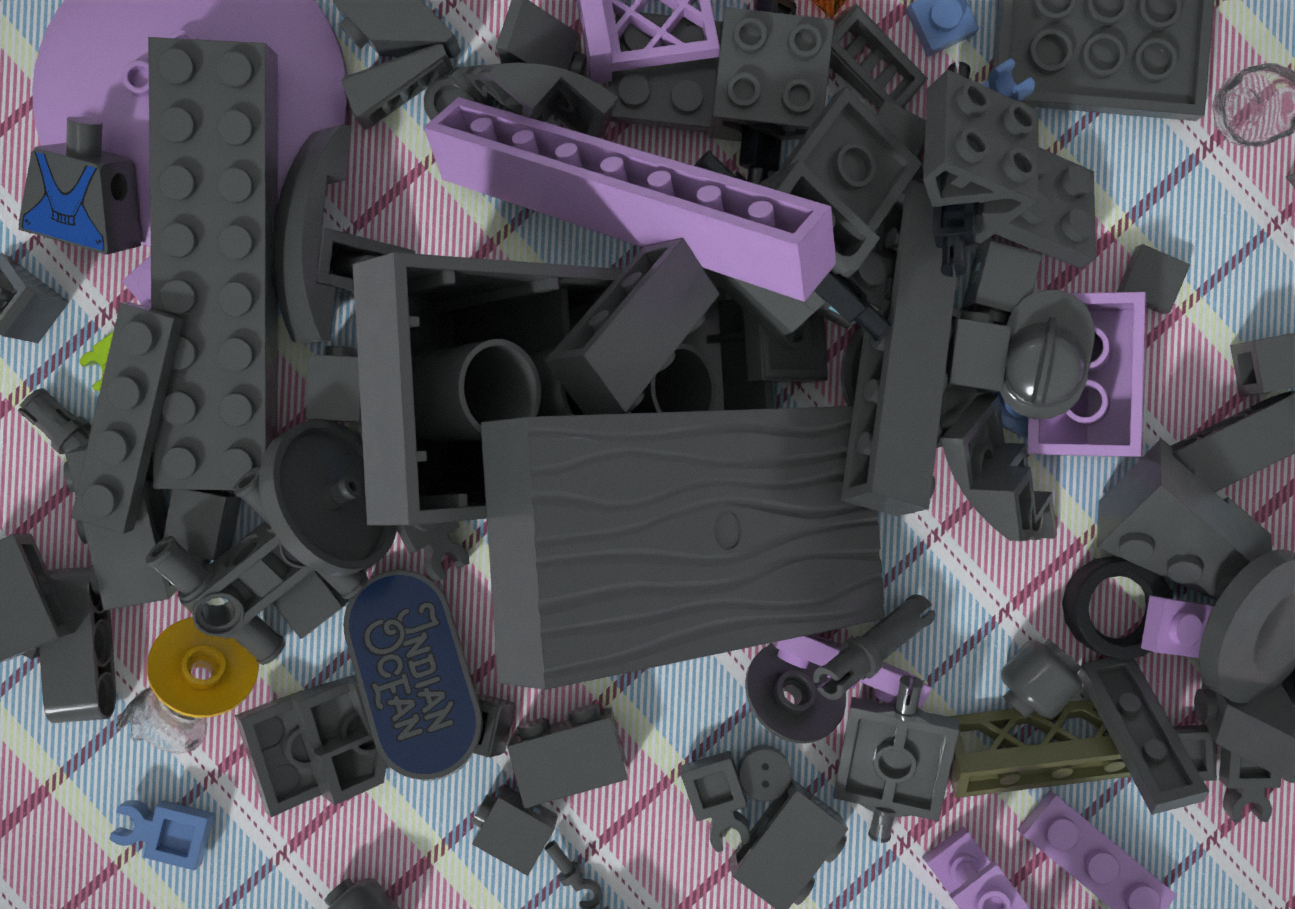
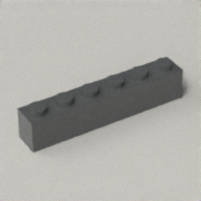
[841,180,960,516]

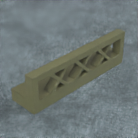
[948,699,1131,798]

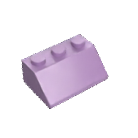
[1027,292,1147,458]

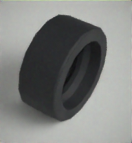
[1062,556,1173,660]

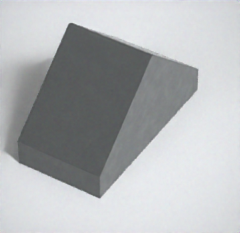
[353,252,774,525]

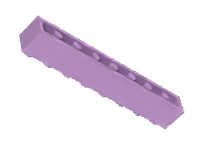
[424,97,836,302]

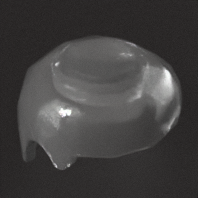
[1212,63,1295,148]
[116,687,208,754]

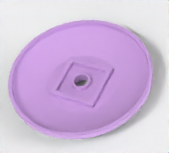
[32,0,350,247]

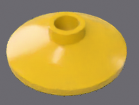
[147,617,259,718]

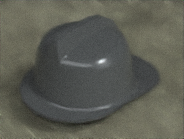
[1000,290,1095,419]

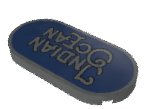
[343,570,483,781]

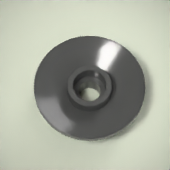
[745,644,846,743]

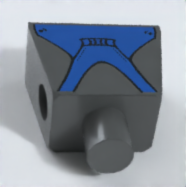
[18,117,141,255]

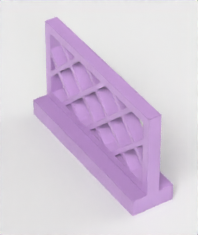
[576,0,720,83]

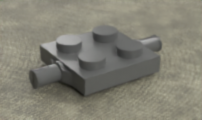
[833,675,959,843]

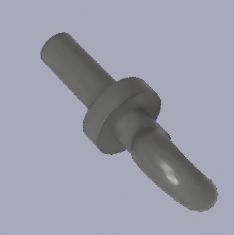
[544,840,602,909]

